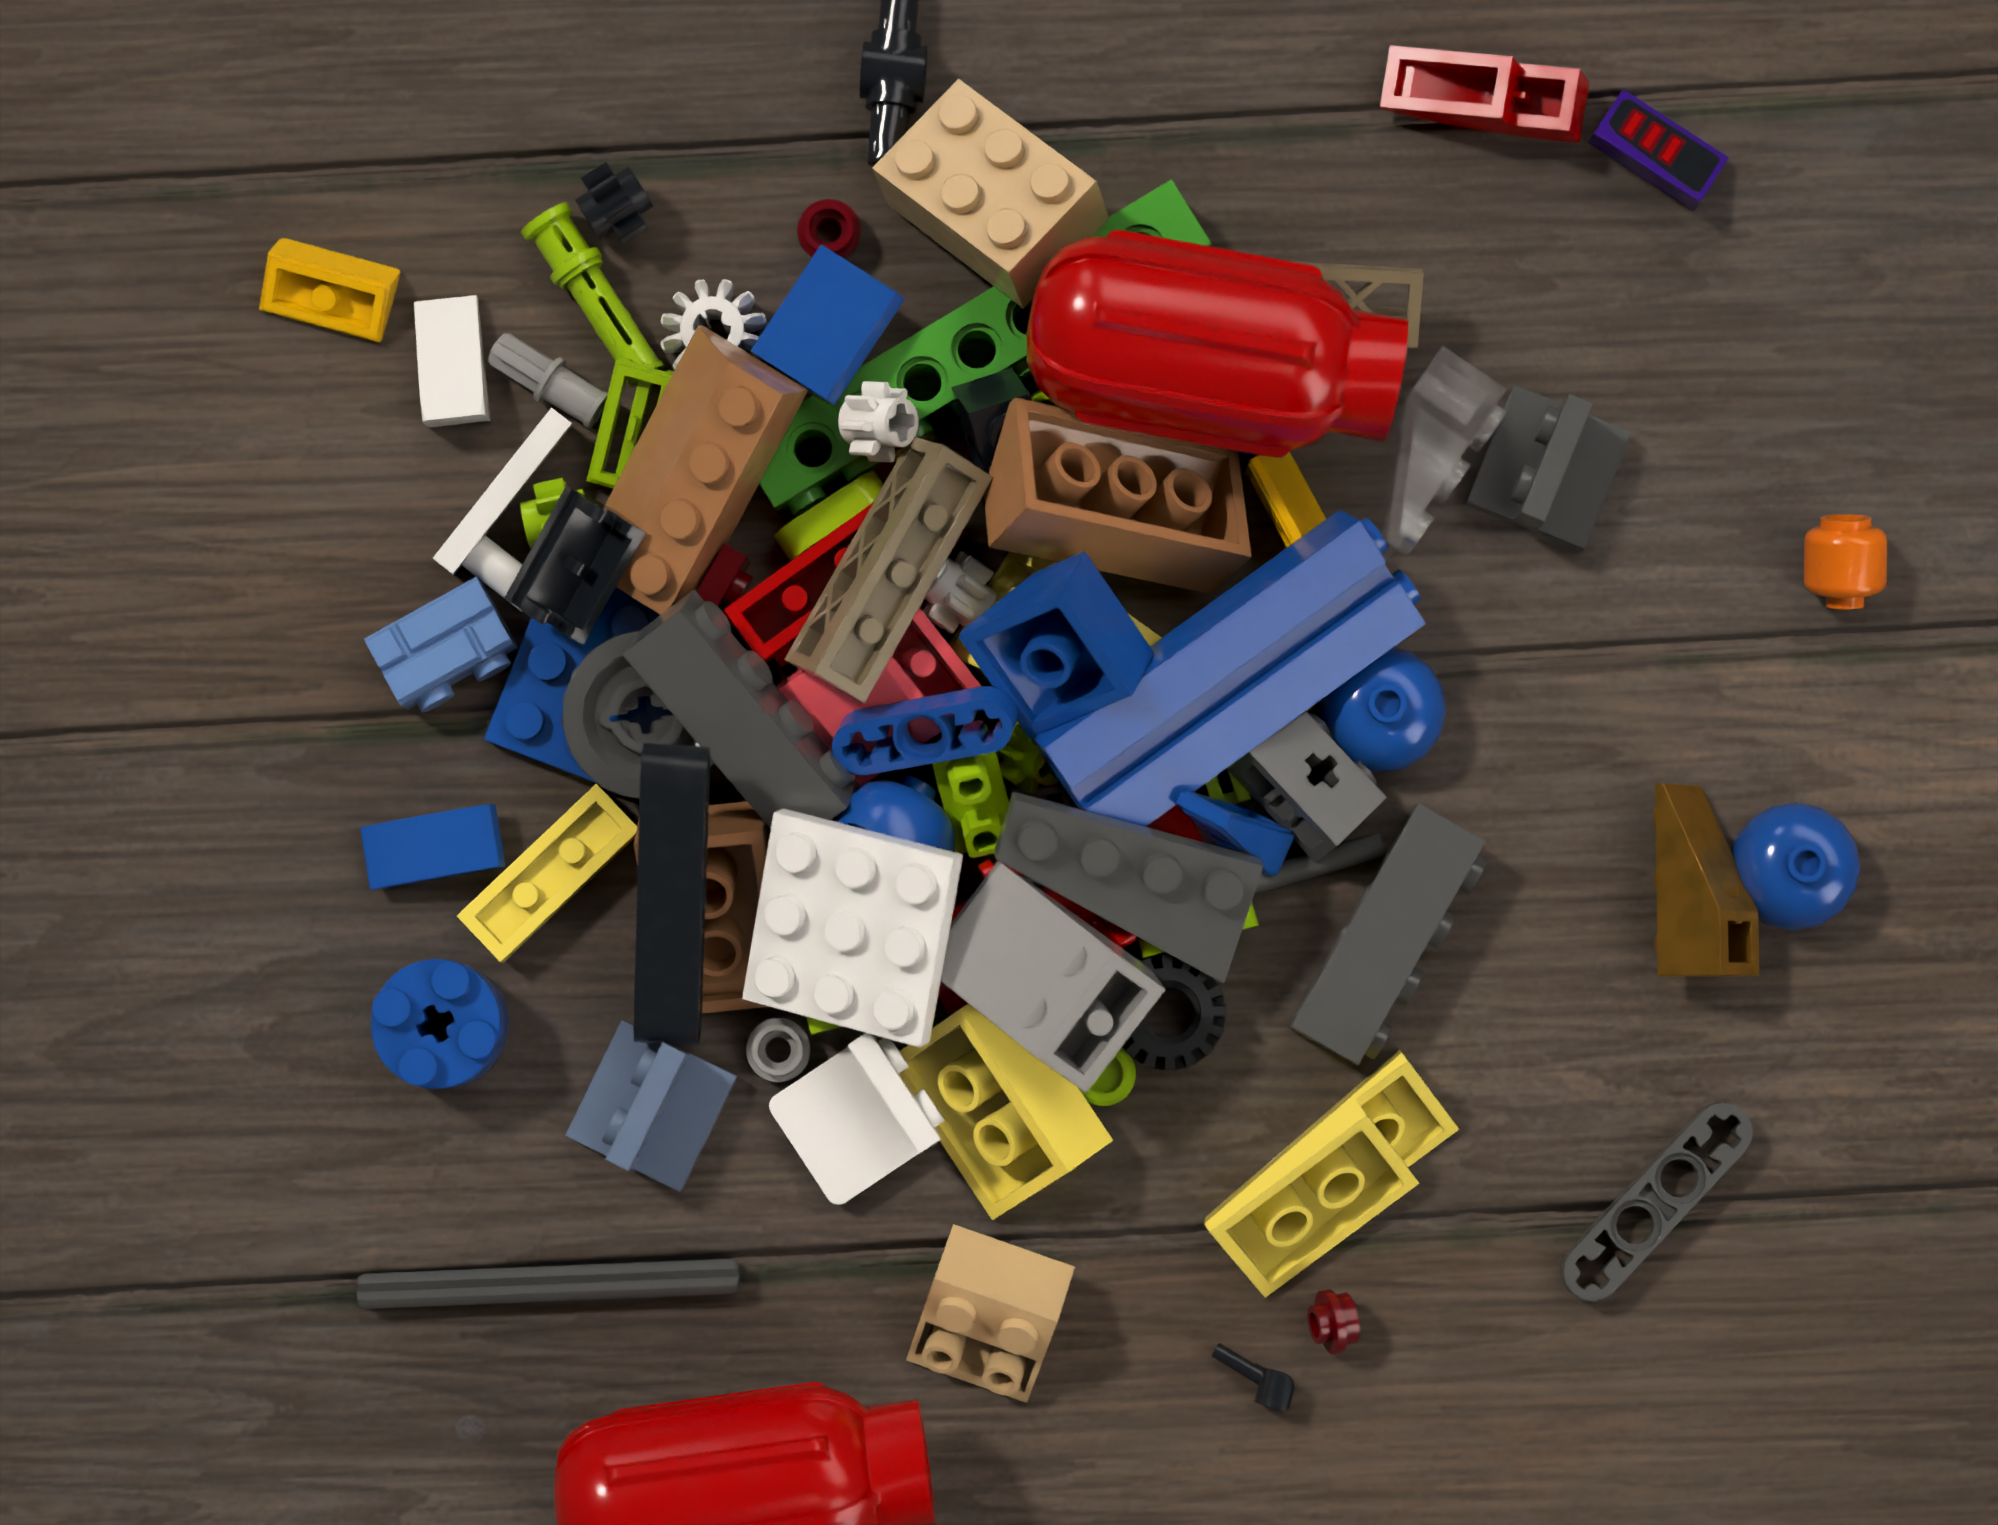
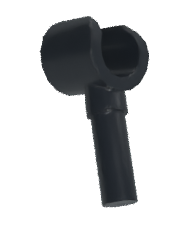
[1212,1343,1295,1411]

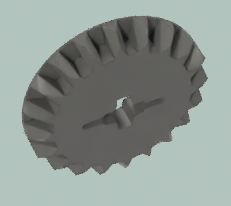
[561,631,714,798]

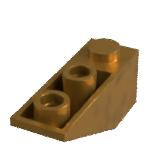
[1653,783,1759,977]

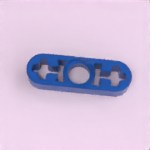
[832,686,1018,775]

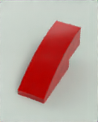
[1380,45,1590,144]

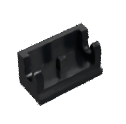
[504,486,646,645]

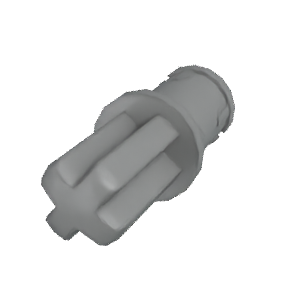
[488,333,608,429]

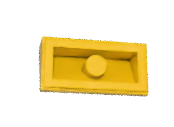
[259,238,400,343]
[1245,452,1326,548]

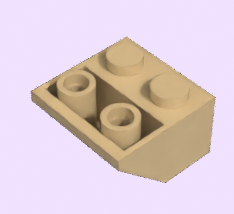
[906,1224,1075,1403]

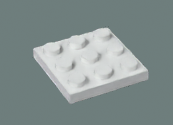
[742,809,963,1047]

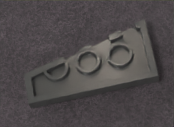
[994,792,1264,983]

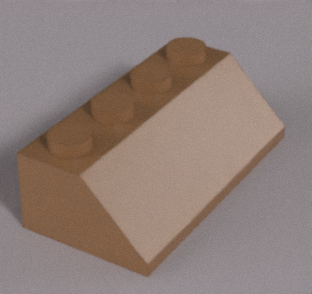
[605,325,808,615]
[984,397,1252,594]

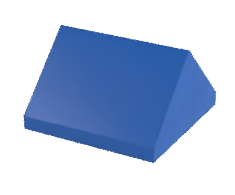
[750,244,905,406]

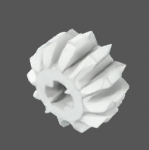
[661,279,767,370]

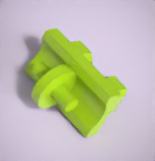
[932,752,1009,858]

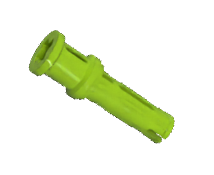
[521,202,664,388]

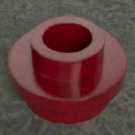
[797,199,861,259]
[1307,1289,1360,1355]

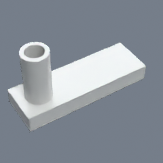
[433,407,572,612]

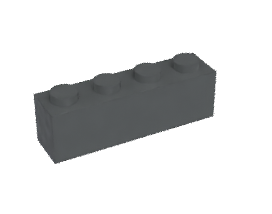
[622,589,859,829]
[1287,803,1488,1065]

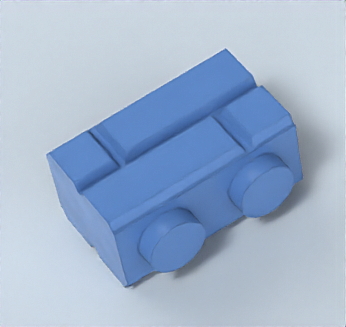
[364,577,519,713]

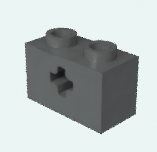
[1228,711,1387,863]

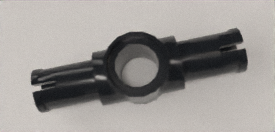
[860,0,927,167]

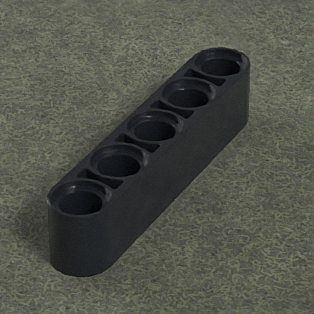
[634,743,710,1045]

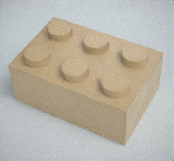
[872,79,1109,308]

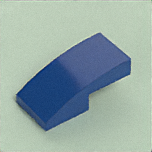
[360,804,506,890]

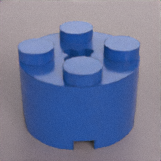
[371,959,509,1089]

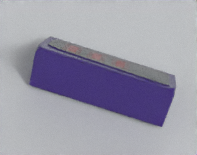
[1588,89,1729,211]

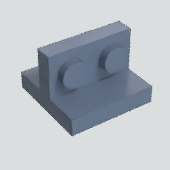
[565,1020,738,1192]

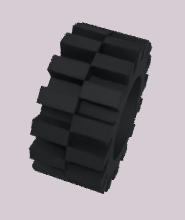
[1122,955,1227,1070]

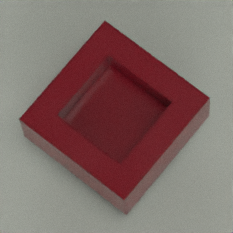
[696,544,753,611]

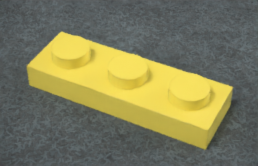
[457,784,637,963]

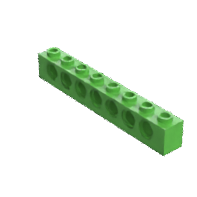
[759,179,1212,516]

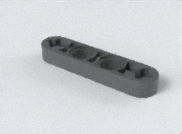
[1559,1102,1753,1301]

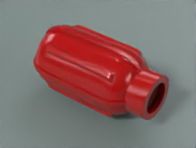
[1026,230,1409,458]
[554,1382,936,1525]

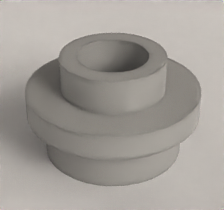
[746,1018,811,1082]

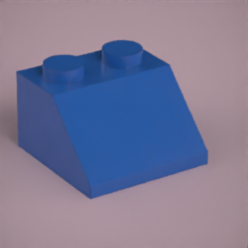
[958,551,1154,738]

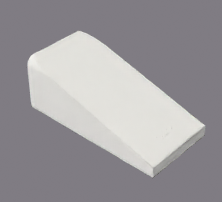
[414,295,490,428]

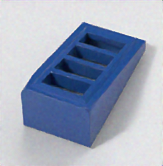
[1176,791,1295,877]

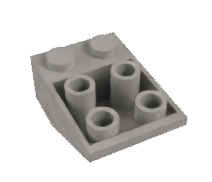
[941,861,1166,1093]

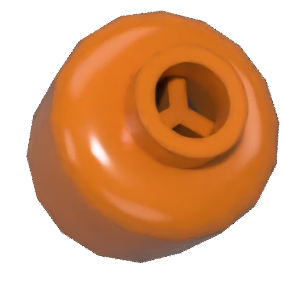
[1804,514,1887,609]

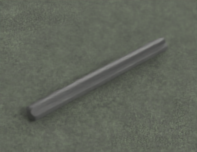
[356,1259,740,1309]

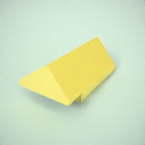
[1204,1050,1459,1298]

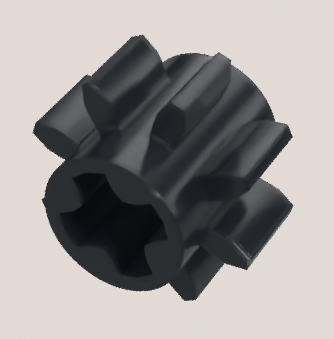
[575,162,654,245]

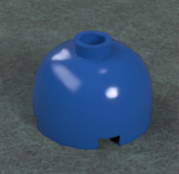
[1318,647,1446,773]
[830,775,955,852]
[1731,802,1861,931]

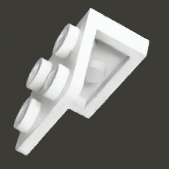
[769,1033,945,1205]

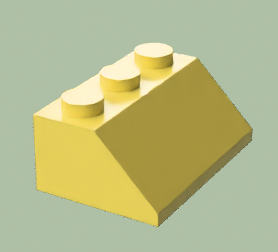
[899,1004,1113,1220]

